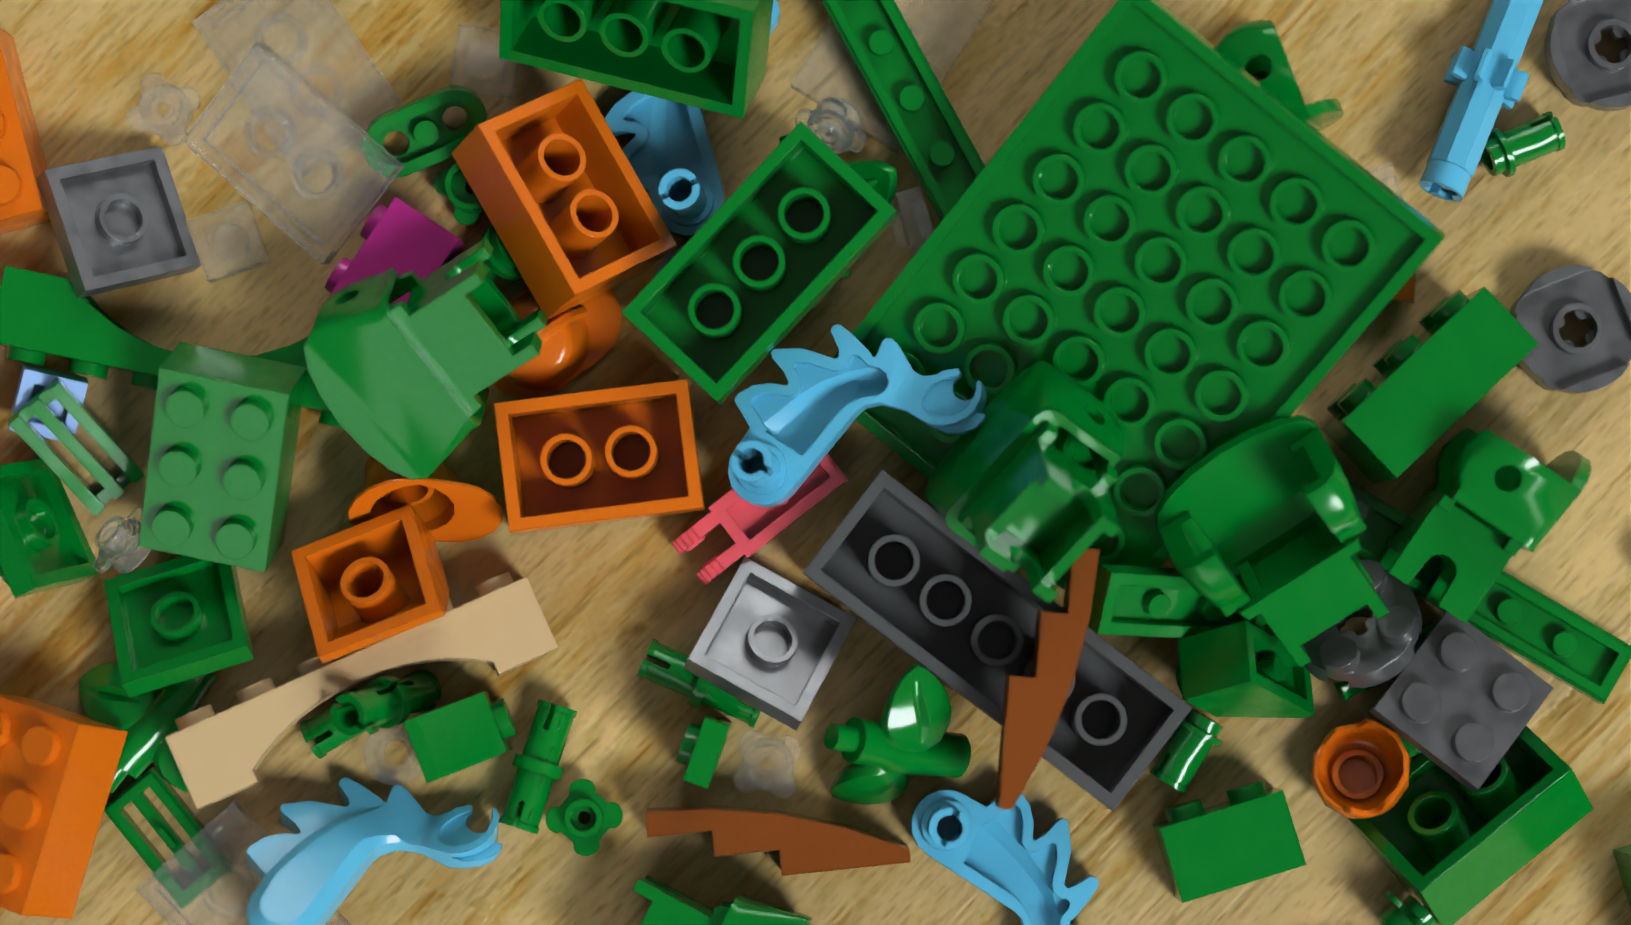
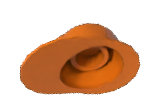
[493,288,621,399]
[348,456,503,543]

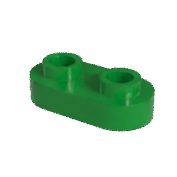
[364,85,487,177]

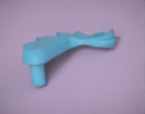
[246,777,502,925]

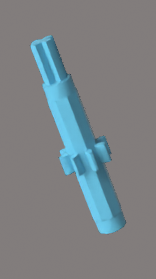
[1419,0,1544,202]

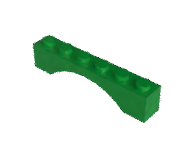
[0,266,344,429]

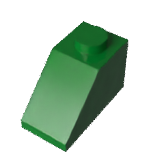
[1176,620,1315,718]
[403,690,517,783]

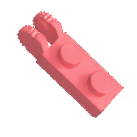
[671,453,848,586]

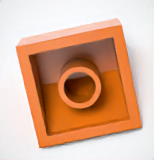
[291,504,450,663]

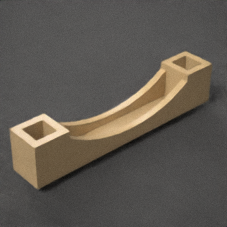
[165,572,558,809]

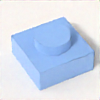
[8,363,88,441]

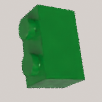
[1152,780,1306,903]

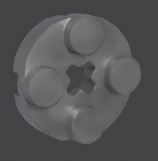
[1544,0,1631,111]
[1510,265,1631,394]
[1303,559,1423,688]

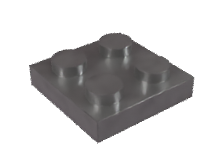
[36,146,202,298]
[683,557,857,730]
[1369,611,1553,792]

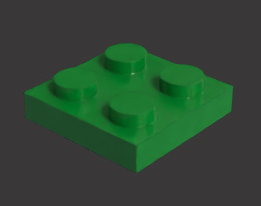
[0,458,101,598]
[104,556,254,698]

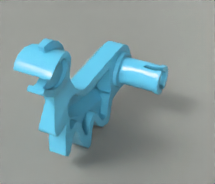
[604,0,780,240]
[728,324,987,508]
[911,789,1099,925]

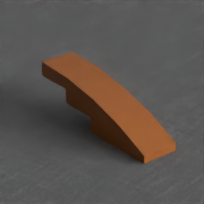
[995,549,1100,810]
[645,805,911,876]

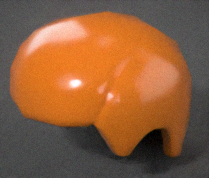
[1311,718,1410,819]

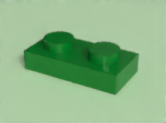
[676,714,732,789]

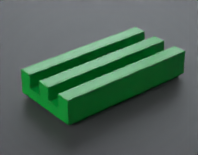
[8,377,145,516]
[104,767,236,908]

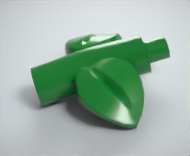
[78,662,219,793]
[824,663,971,805]

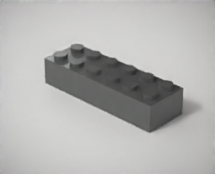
[803,470,1192,812]

